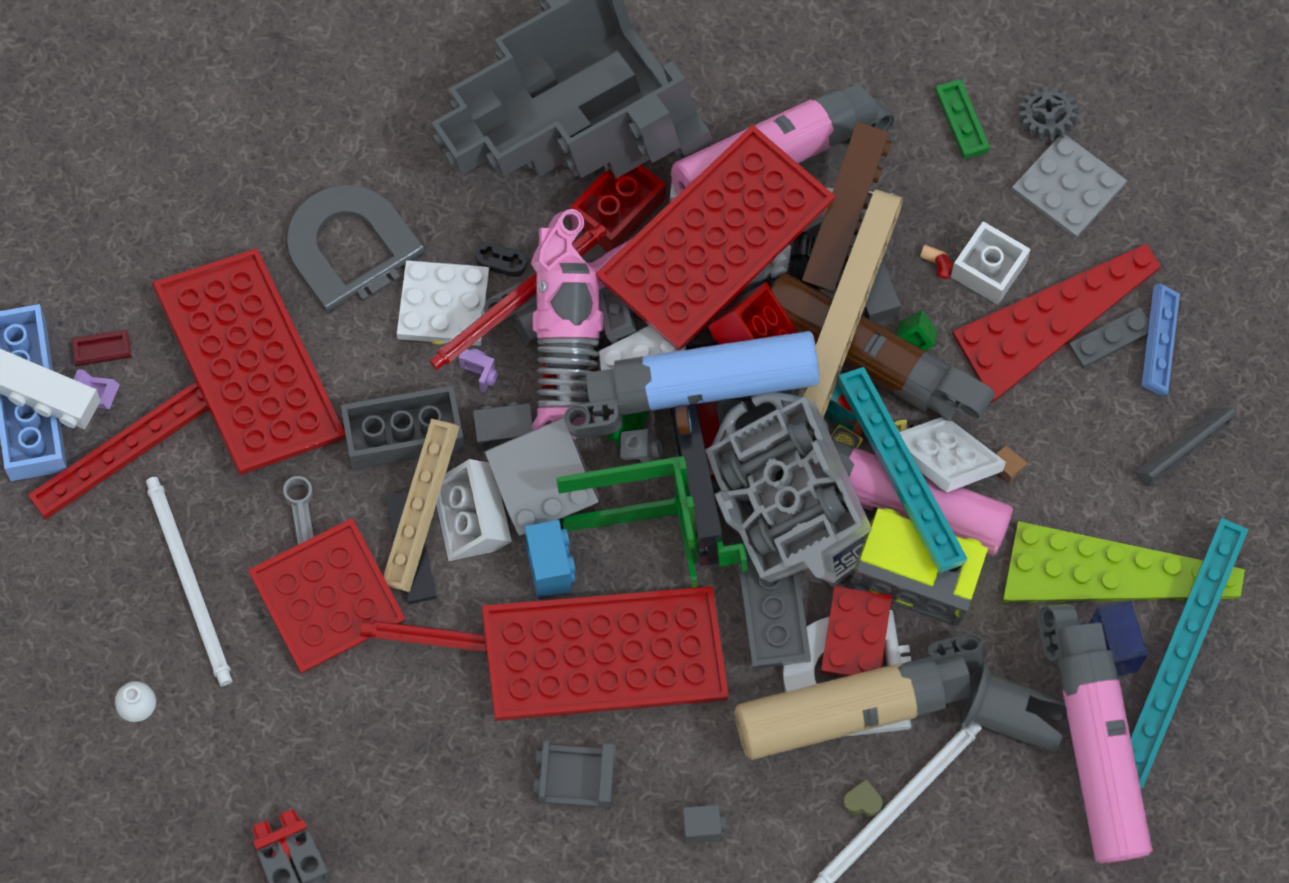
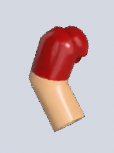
[920,245,954,279]

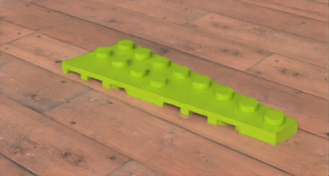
[1003,521,1245,603]

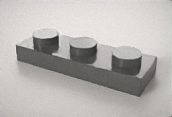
[1068,308,1149,369]

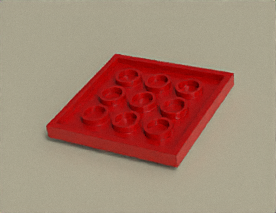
[248,518,406,674]

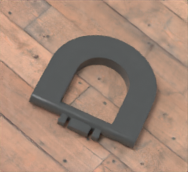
[287,185,425,312]

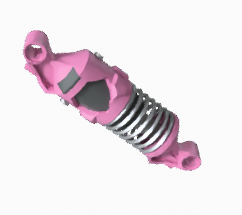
[531,209,604,440]

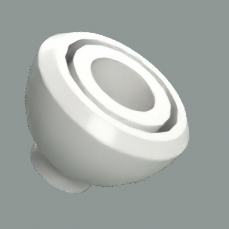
[115,681,156,722]

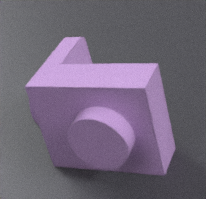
[459,349,498,393]
[73,369,120,409]

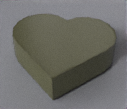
[844,779,883,817]

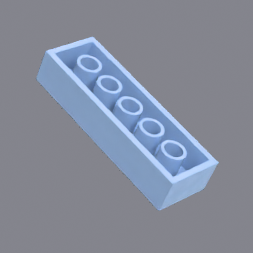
[0,304,67,481]

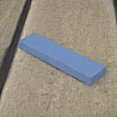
[1142,283,1180,396]

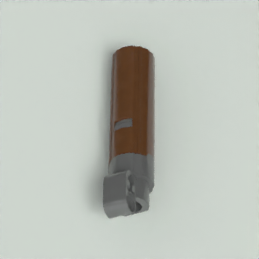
[770,273,995,421]

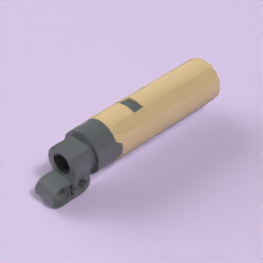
[734,634,984,760]

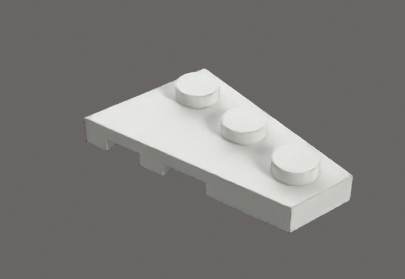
[599,326,686,370]

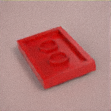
[821,586,892,677]

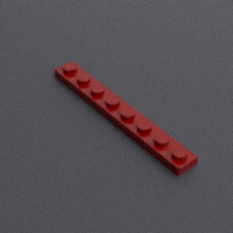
[28,382,209,520]

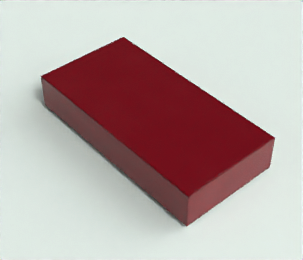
[71,330,132,367]

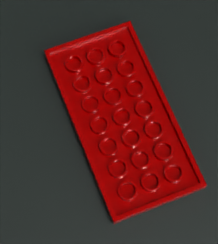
[596,124,835,351]
[153,248,346,476]
[481,586,729,721]

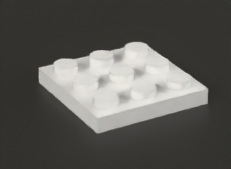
[397,261,489,346]
[899,417,1006,492]

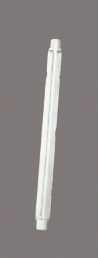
[146,477,232,686]
[813,723,982,883]

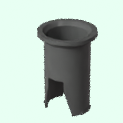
[959,662,1066,754]

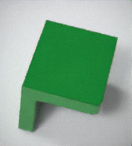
[896,310,937,351]

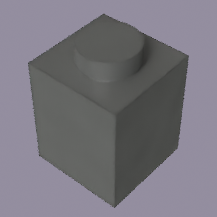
[682,805,727,844]

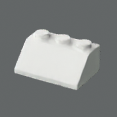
[436,459,512,561]

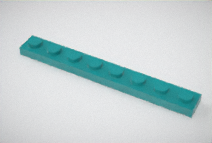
[837,367,968,573]

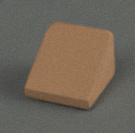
[996,446,1028,484]

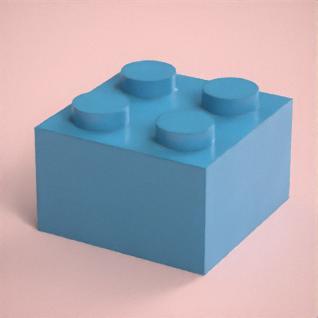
[525,520,576,599]

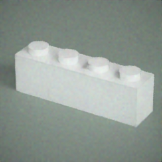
[0,349,101,429]

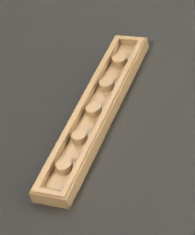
[383,419,460,592]

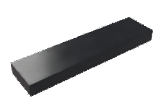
[385,491,437,604]

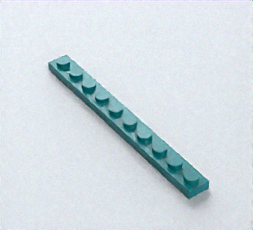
[1130,518,1249,790]

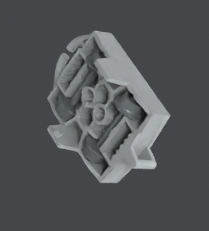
[705,392,872,583]

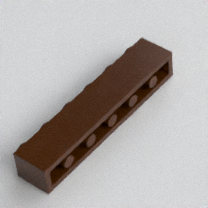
[802,122,892,294]

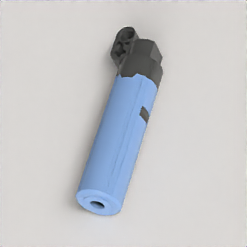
[564,331,820,438]

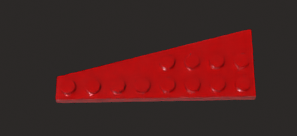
[952,244,1160,402]

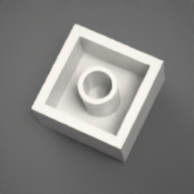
[951,221,1031,305]

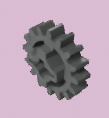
[1019,86,1079,141]

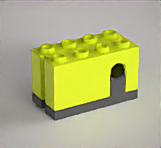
[848,508,988,626]

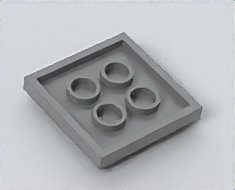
[1011,135,1127,239]

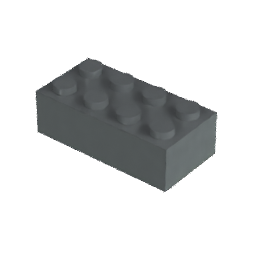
[341,385,464,470]

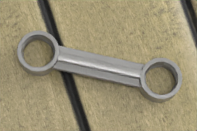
[283,476,314,545]

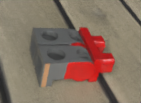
[253,809,331,883]

